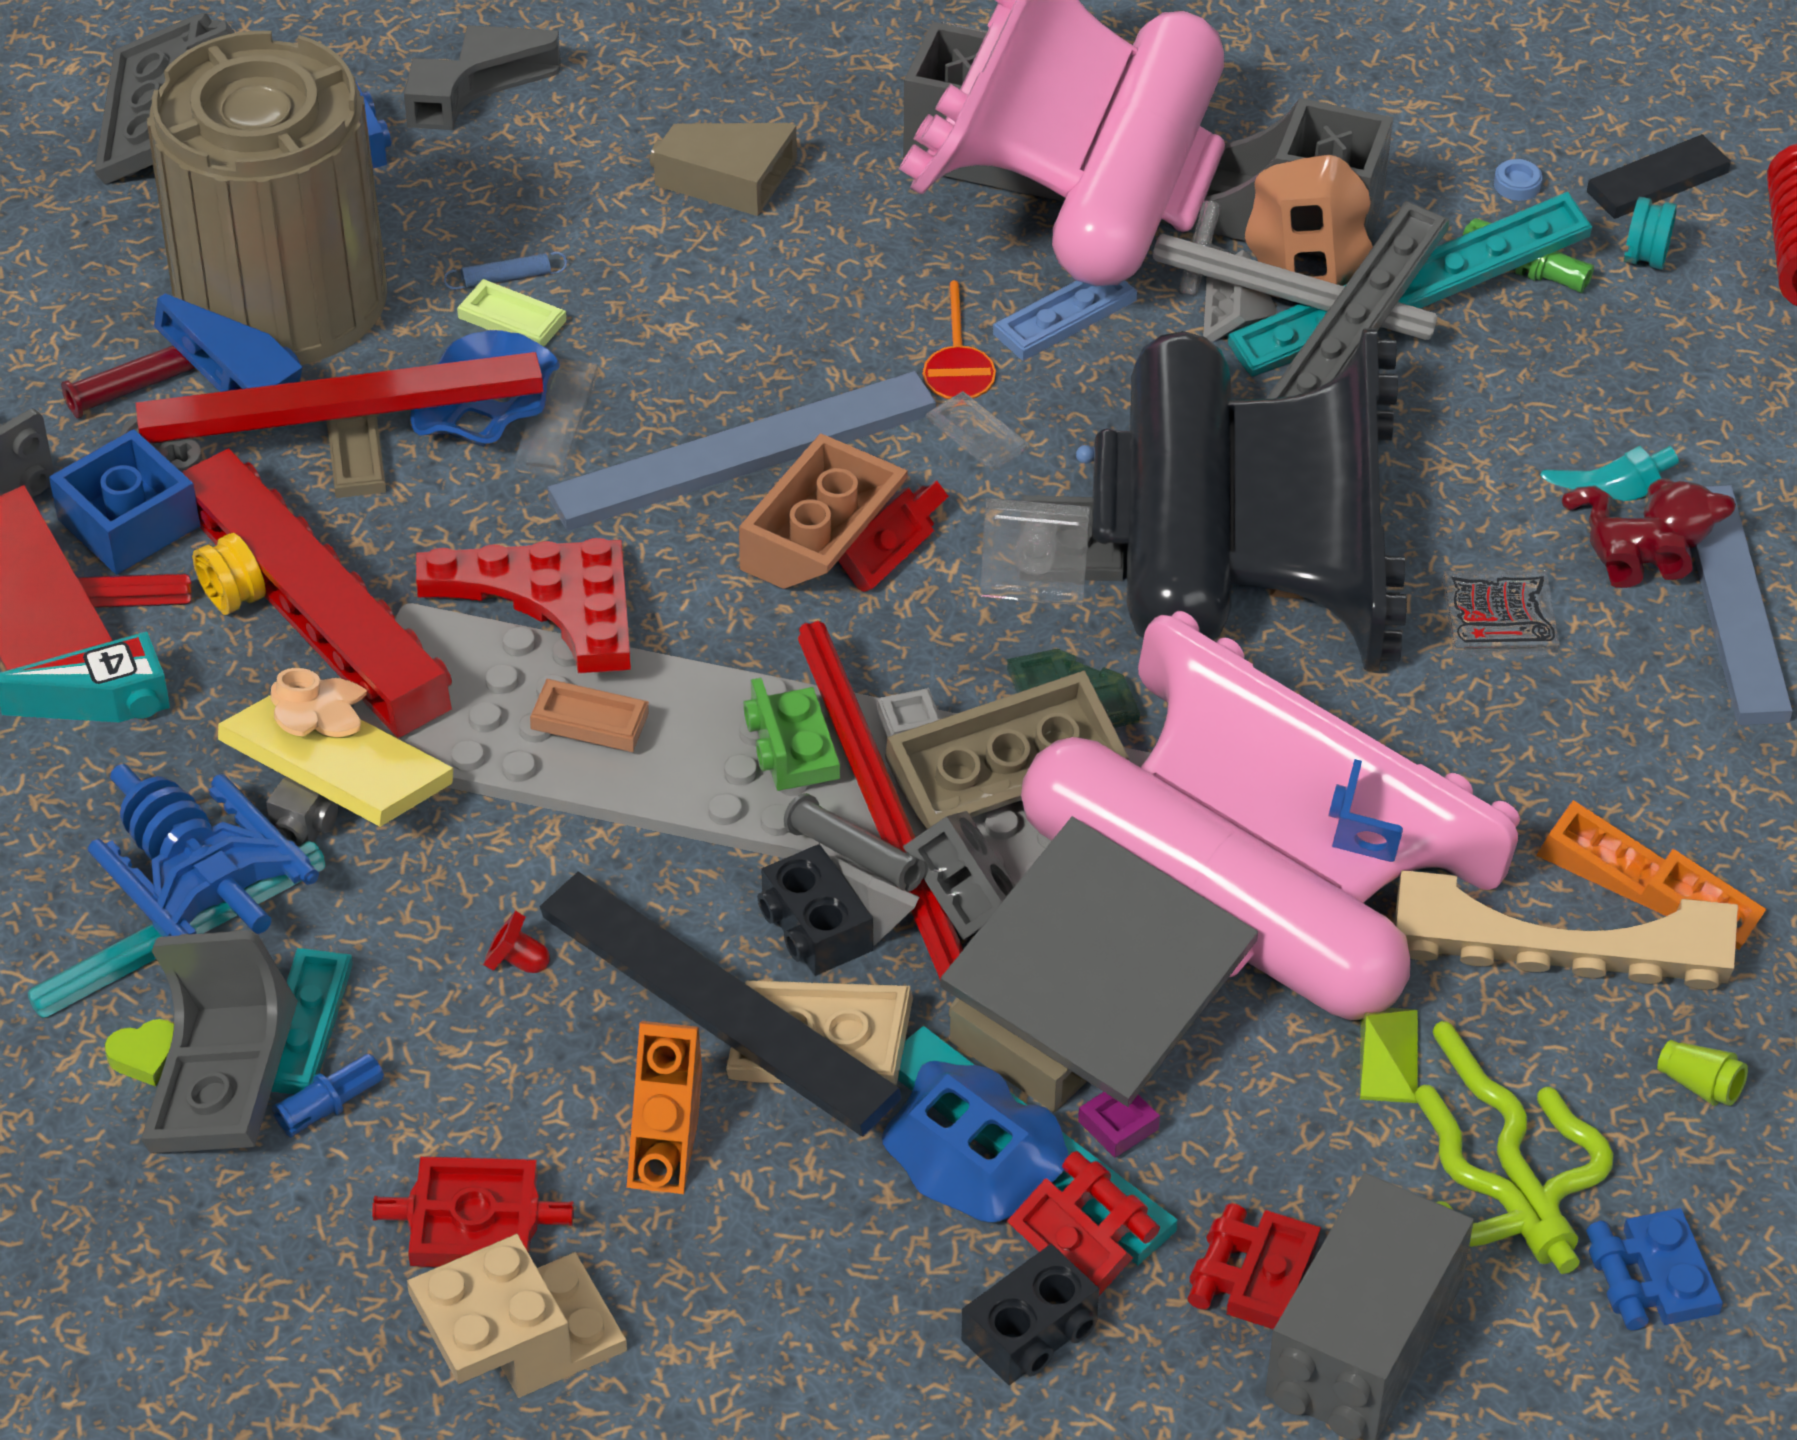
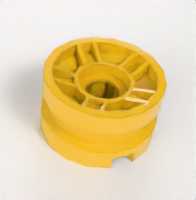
[192,532,266,615]

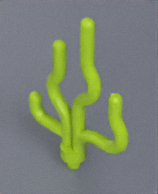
[1415,1021,1614,1274]

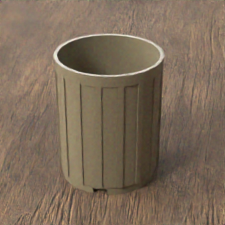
[147,31,388,365]

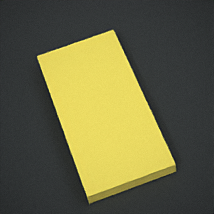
[218,696,453,827]

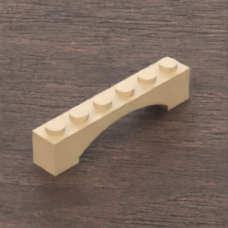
[1395,870,1738,990]

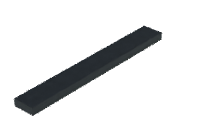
[539,871,901,1137]

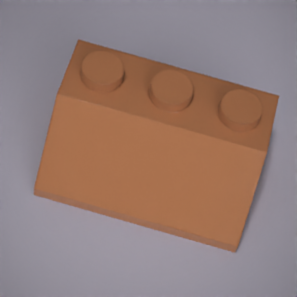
[739,433,908,589]

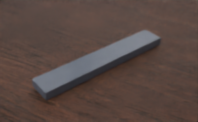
[1692,485,1792,725]

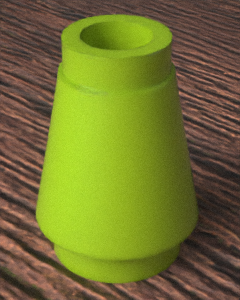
[1657,1040,1748,1106]

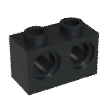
[757,843,873,976]
[961,1244,1100,1386]

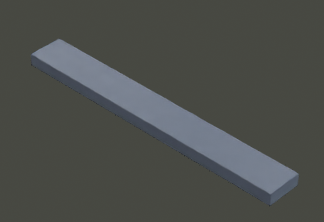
[547,371,936,531]

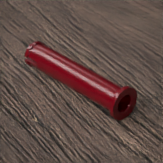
[61,345,195,419]

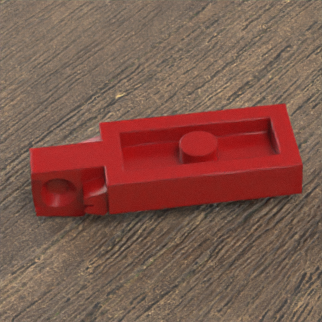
[838,480,949,592]

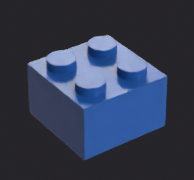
[49,429,200,575]

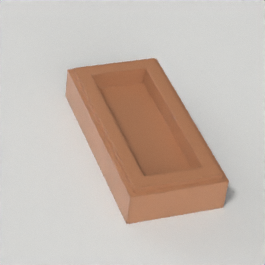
[530,679,649,752]

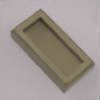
[327,414,386,498]

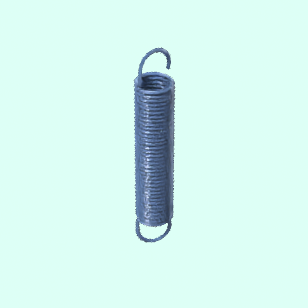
[444,252,567,289]

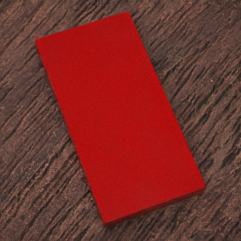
[0,485,113,671]

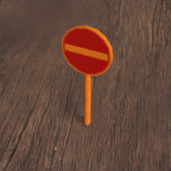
[922,280,996,401]

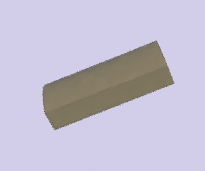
[885,670,1129,829]

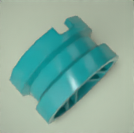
[1624,196,1678,270]

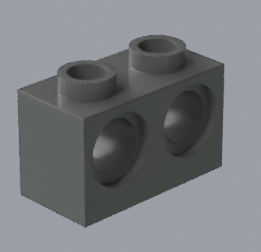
[903,811,1015,940]

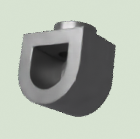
[266,777,338,846]

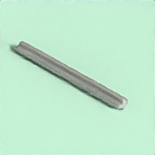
[1153,234,1437,340]

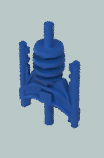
[88,764,319,937]

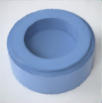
[1494,159,1542,201]

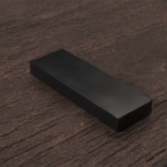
[1587,134,1731,219]

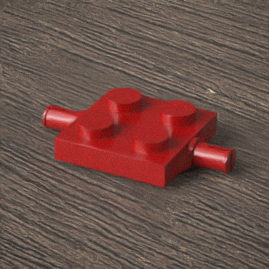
[372,1156,574,1267]

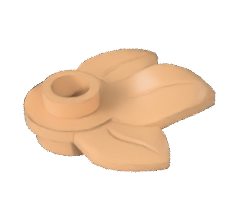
[270,668,367,737]

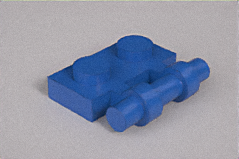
[1586,1208,1723,1330]

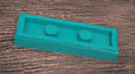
[271,948,353,1094]

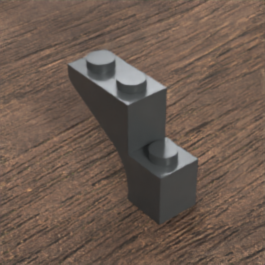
[404,25,561,130]

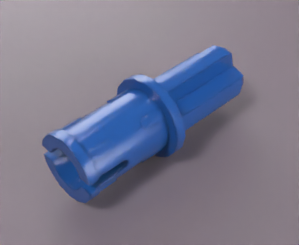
[272,1054,384,1138]

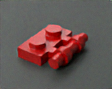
[1007,1151,1160,1296]
[1187,1203,1321,1329]

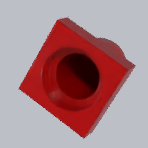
[483,910,550,973]

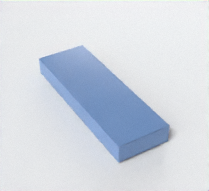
[993,280,1137,361]

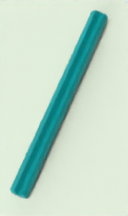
[28,841,326,1018]

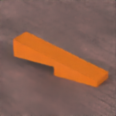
[1536,800,1766,950]

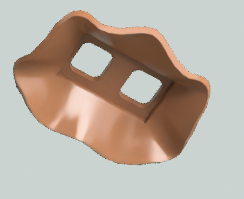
[1245,155,1373,298]

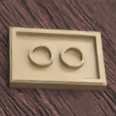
[726,981,913,1086]

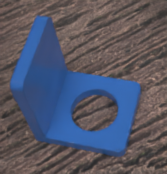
[1328,759,1403,862]

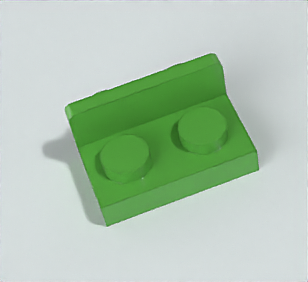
[743,678,840,791]

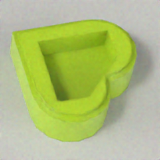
[105,1019,174,1087]

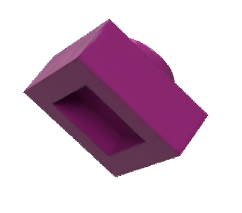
[1078,1092,1160,1158]

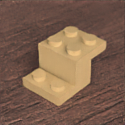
[407,1234,627,1398]

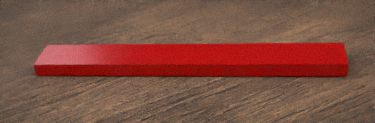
[135,352,544,443]

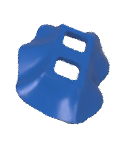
[410,330,560,447]
[882,1061,1069,1222]

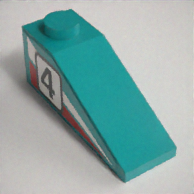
[0,631,170,723]

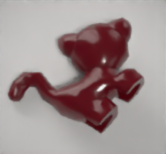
[1562,478,1736,588]

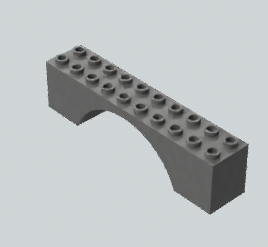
[903,22,1393,258]

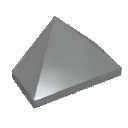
[1203,250,1277,342]
[833,857,919,945]

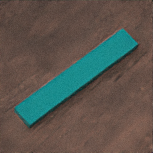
[898,1026,1178,1266]

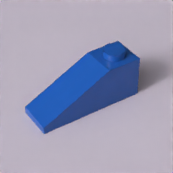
[154,293,303,392]

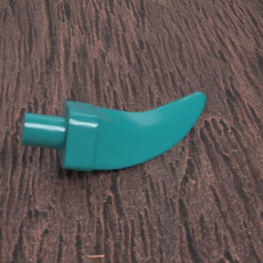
[1540,446,1680,501]

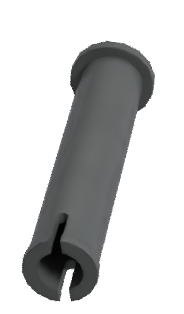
[784,793,925,892]

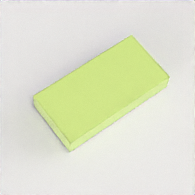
[457,279,566,346]

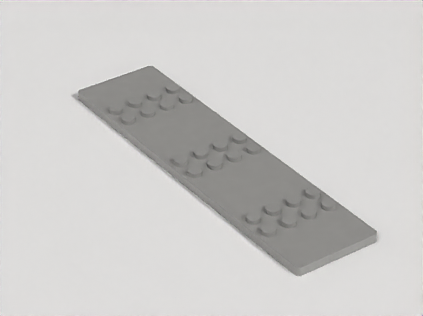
[353,603,1151,885]

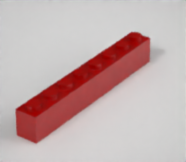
[182,448,452,738]

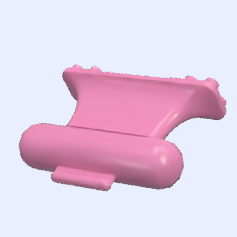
[899,0,1225,286]
[1021,611,1520,1020]

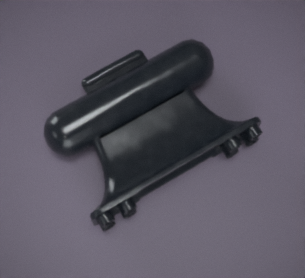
[1092,329,1407,671]

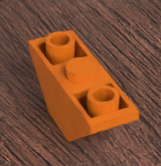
[626,1021,702,1194]

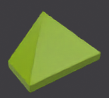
[1360,1008,1418,1103]

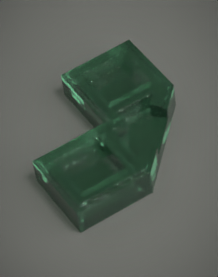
[1007,649,1140,728]

